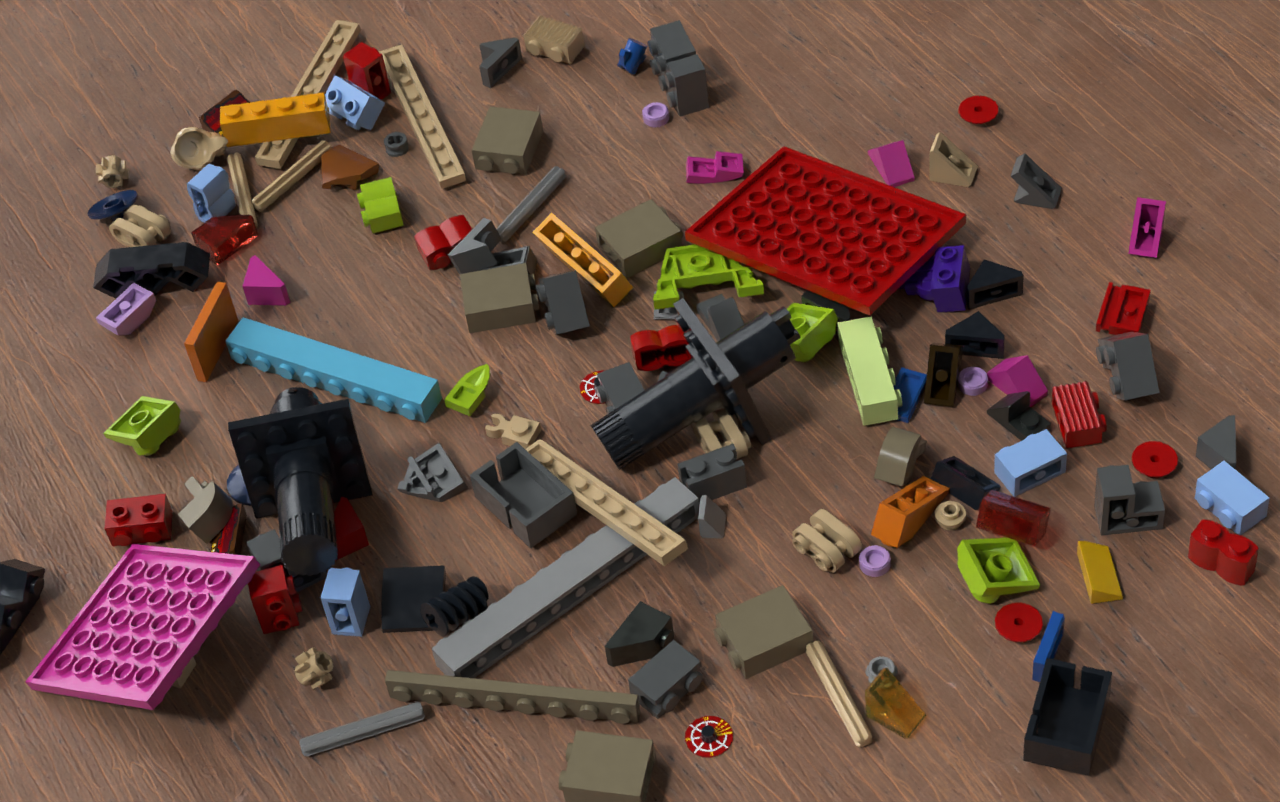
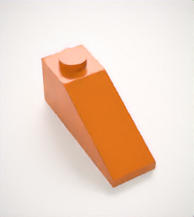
[871,476,950,548]

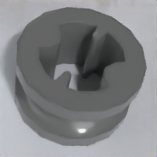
[384,132,409,157]

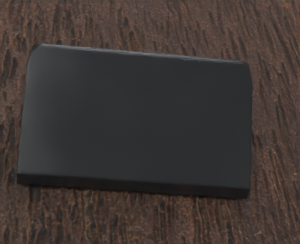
[931,456,1001,510]

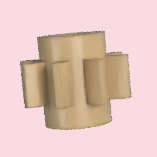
[95,155,129,188]
[294,647,333,689]

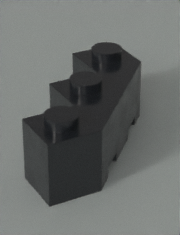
[93,242,210,299]
[0,559,45,655]

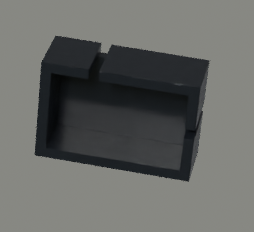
[1023,658,1112,776]

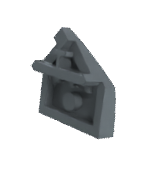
[397,443,468,502]

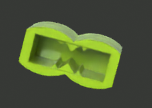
[357,177,404,234]

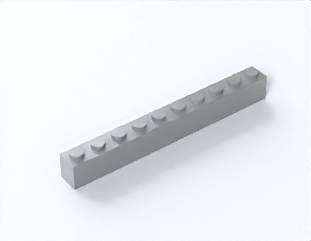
[432,477,699,678]

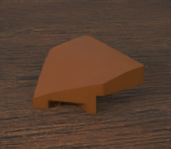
[320,145,379,190]

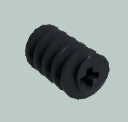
[420,576,489,637]

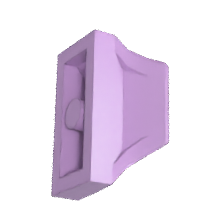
[96,283,156,336]

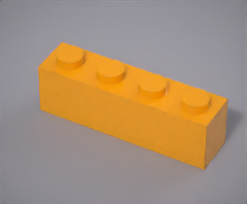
[220,92,331,147]
[532,212,633,307]

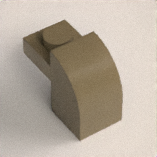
[874,427,927,486]
[178,476,233,544]

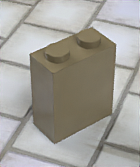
[472,106,543,175]
[595,199,683,279]
[460,263,540,333]
[713,585,813,679]
[559,730,656,802]

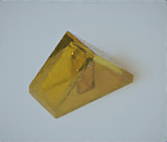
[865,668,926,738]

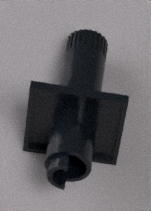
[590,298,801,470]
[228,387,373,576]

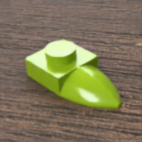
[444,364,490,416]

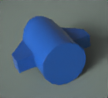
[617,38,648,75]

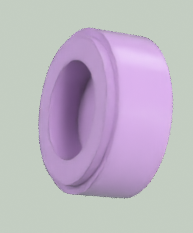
[642,102,669,127]
[958,367,988,396]
[859,545,891,577]

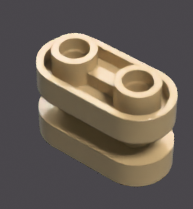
[109,205,171,247]
[692,408,751,459]
[792,509,862,573]

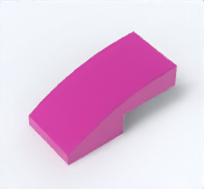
[686,151,743,184]

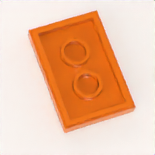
[184,281,239,382]

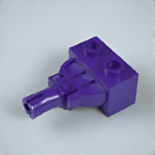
[898,245,971,312]

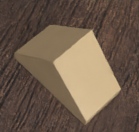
[929,132,978,187]

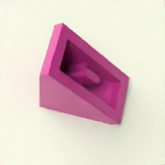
[868,140,915,187]
[1128,197,1166,258]
[242,255,291,306]
[987,355,1048,407]

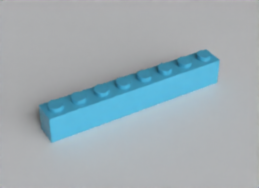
[225,317,442,423]

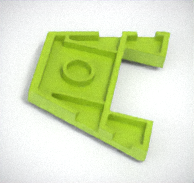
[653,244,764,310]

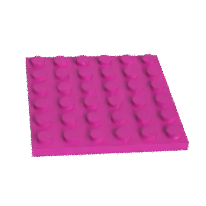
[25,544,260,710]

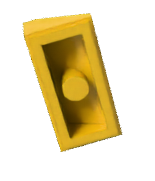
[1077,541,1123,604]

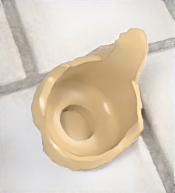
[170,127,228,171]

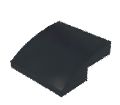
[382,565,446,633]

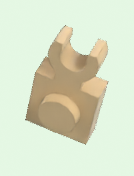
[485,414,541,449]

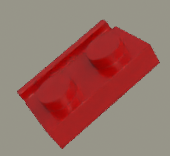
[1096,282,1151,335]

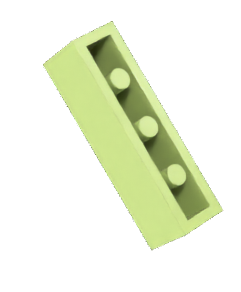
[837,316,902,426]

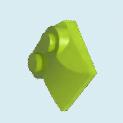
[787,303,838,362]
[103,396,181,456]
[957,537,1040,604]

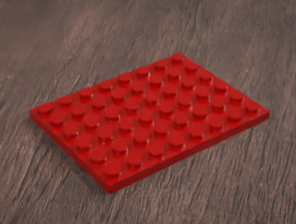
[685,146,966,315]

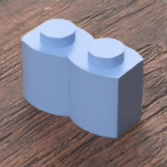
[187,163,236,227]

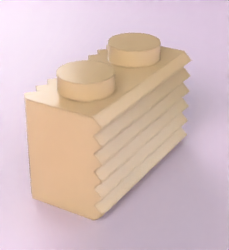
[523,15,585,64]

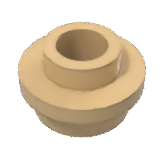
[935,501,966,530]

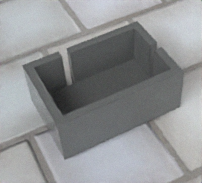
[648,20,709,117]
[470,442,577,549]

